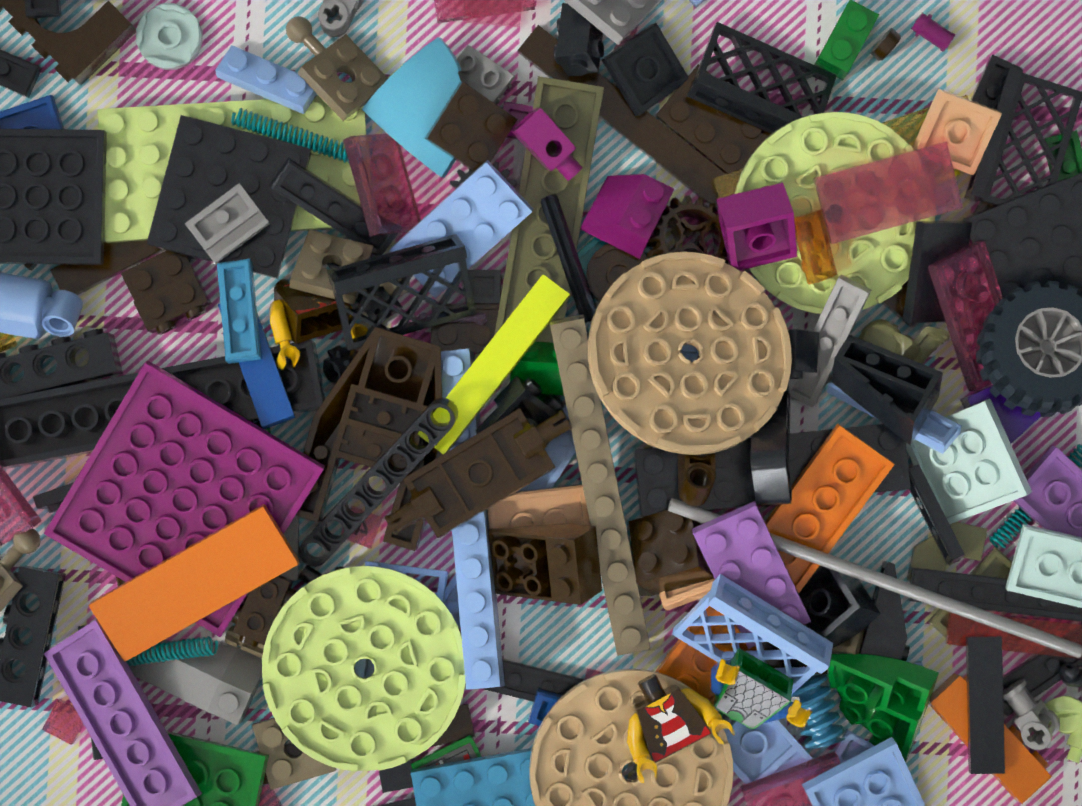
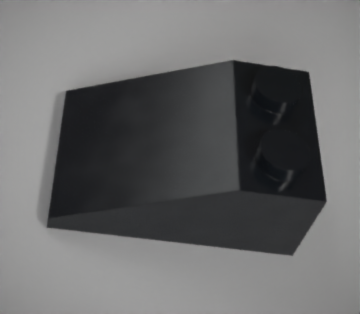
[771,566,881,667]

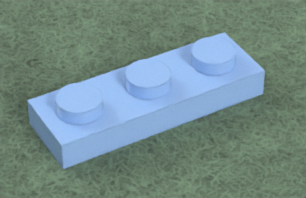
[215,45,317,114]

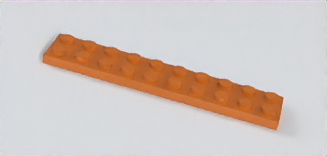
[655,424,895,707]

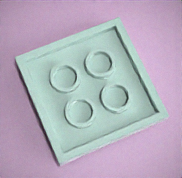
[906,399,1032,524]

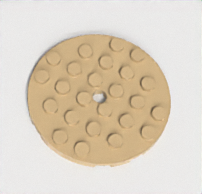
[588,252,792,455]
[529,669,733,806]

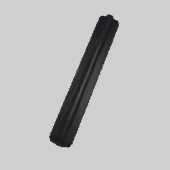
[541,194,596,323]

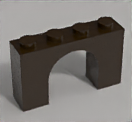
[0,0,136,85]

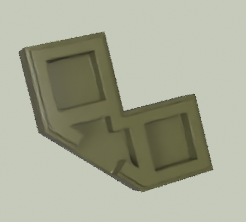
[907,522,988,580]

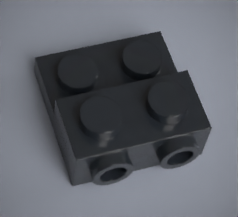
[475,375,570,446]

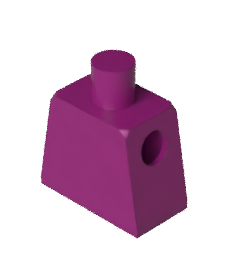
[511,108,583,181]

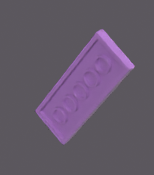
[44,619,202,806]

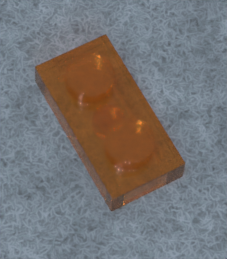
[794,209,838,284]

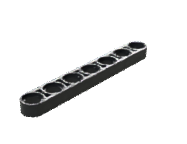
[298,398,458,567]

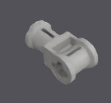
[1003,679,1060,750]

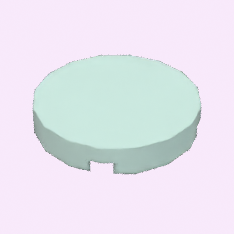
[136,3,203,70]

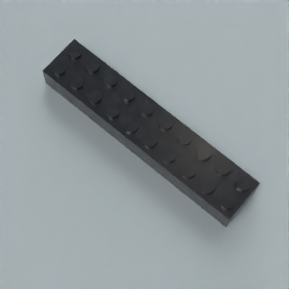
[0,340,326,470]

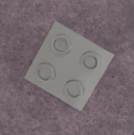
[457,45,515,104]

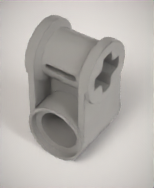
[318,0,364,37]

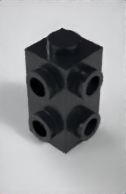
[553,3,604,77]

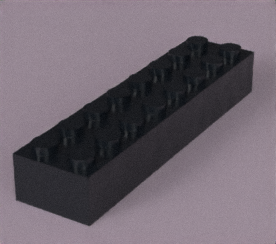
[633,424,911,517]

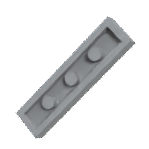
[788,274,872,408]

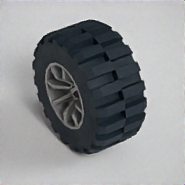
[976,281,1082,417]

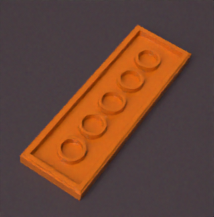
[88,504,300,662]

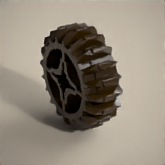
[646,195,729,264]

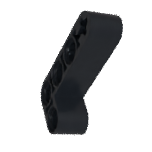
[750,385,792,506]

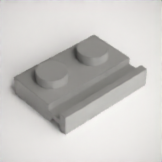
[185,183,270,264]

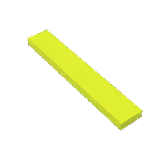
[418,274,570,454]

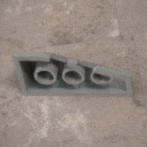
[129,640,262,725]

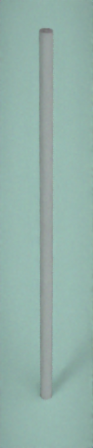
[668,498,1082,658]

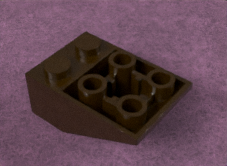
[488,523,602,605]

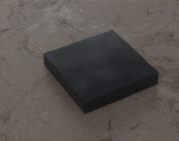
[601,23,689,116]

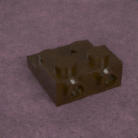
[121,250,212,335]

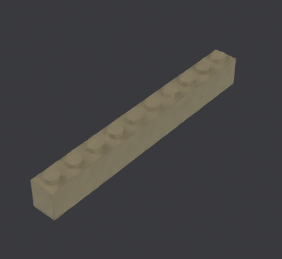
[550,314,650,656]

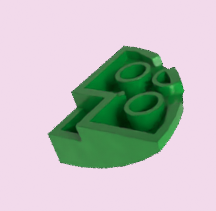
[828,654,939,763]

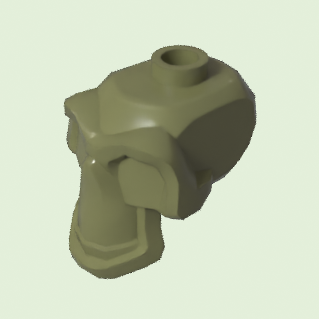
[858,319,950,364]

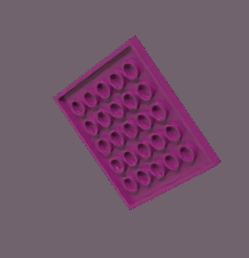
[44,360,325,637]

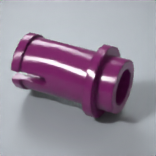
[911,12,956,52]

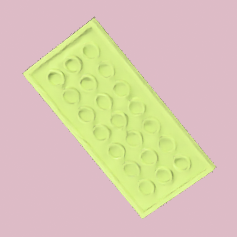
[97,96,371,243]

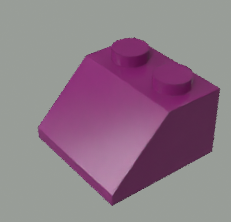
[580,174,674,259]
[717,183,797,271]

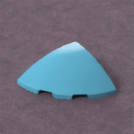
[362,37,461,178]

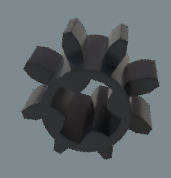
[323,345,358,384]

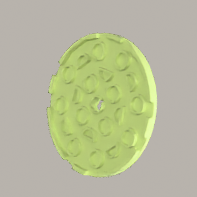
[735,112,935,314]
[262,566,466,771]

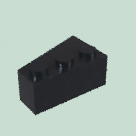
[832,334,943,446]

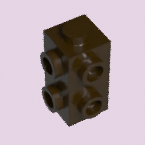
[231,575,296,647]

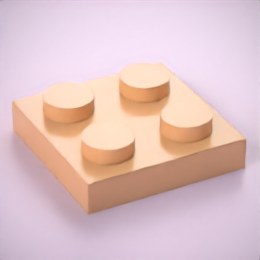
[912,88,1002,175]

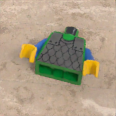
[711,648,812,729]

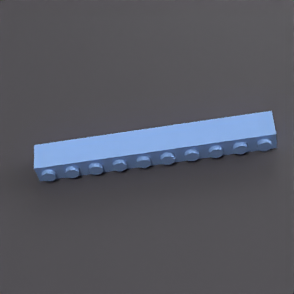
[441,348,505,690]

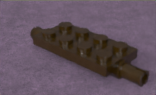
[384,408,572,538]

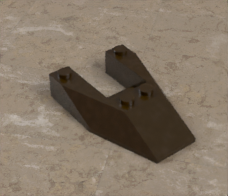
[295,327,443,551]

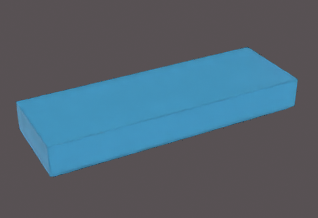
[217,259,262,364]

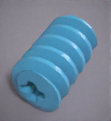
[792,674,846,749]

